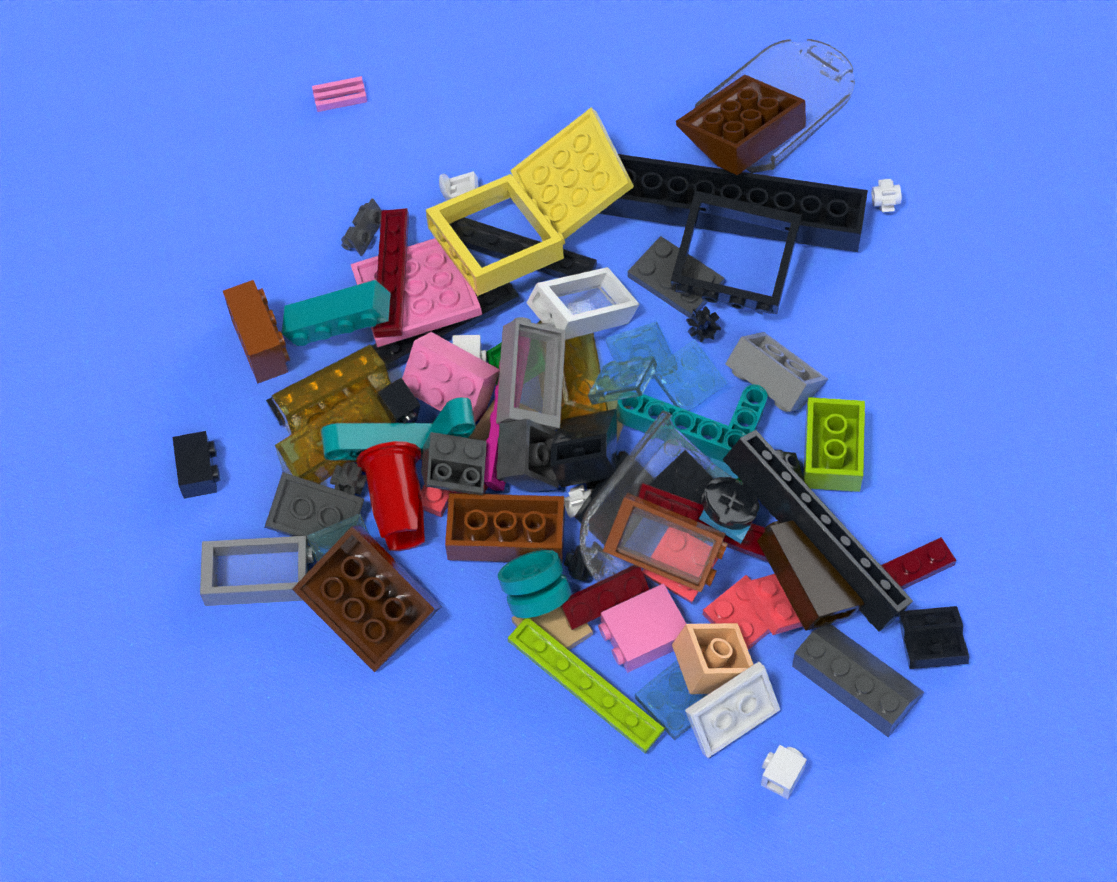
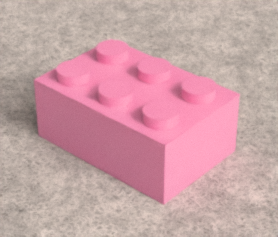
[402,332,500,422]

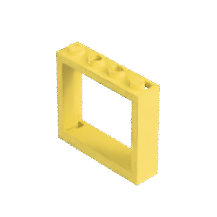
[426,174,565,296]

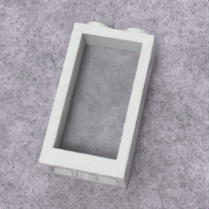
[527,267,640,340]

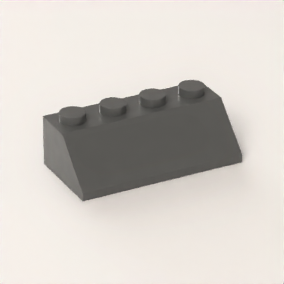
[792,624,924,738]

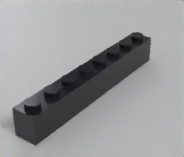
[723,430,913,632]

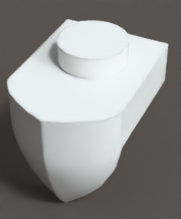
[439,171,478,201]

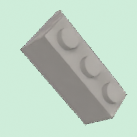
[725,332,828,412]

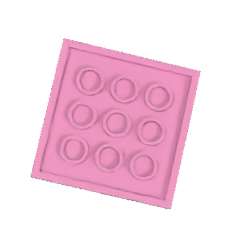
[350,238,482,347]

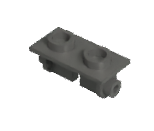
[341,198,382,256]

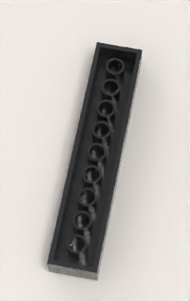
[599,154,868,252]

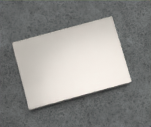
[685,662,780,758]

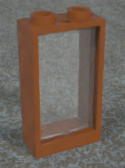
[603,493,728,592]

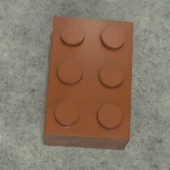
[223,280,290,384]

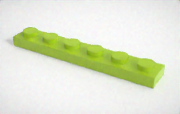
[507,618,665,754]

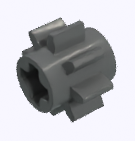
[330,462,367,495]

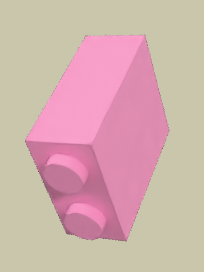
[598,583,686,673]

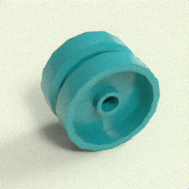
[498,550,572,618]

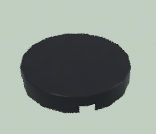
[701,477,759,530]

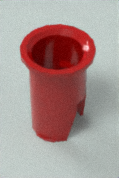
[356,441,425,551]

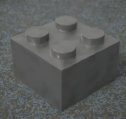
[496,419,559,492]

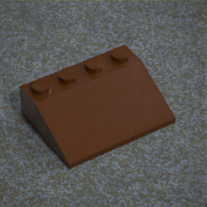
[676,75,806,175]
[292,525,442,672]

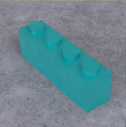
[282,280,391,346]

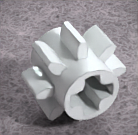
[871,179,902,212]
[564,485,593,523]

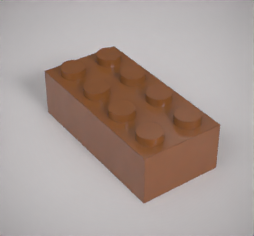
[445,493,565,563]

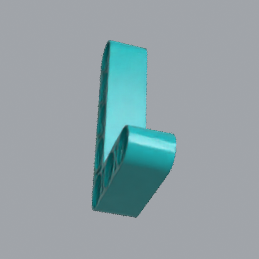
[616,384,768,463]
[321,397,476,460]

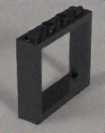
[671,191,802,315]

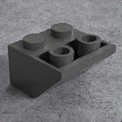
[421,432,487,495]

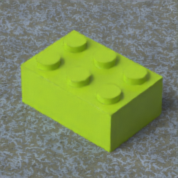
[803,397,865,492]

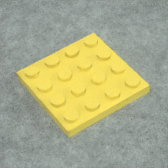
[510,108,634,241]

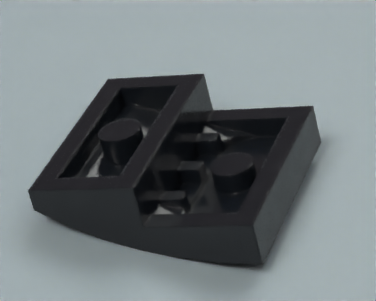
[899,606,969,669]

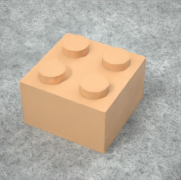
[672,623,754,694]

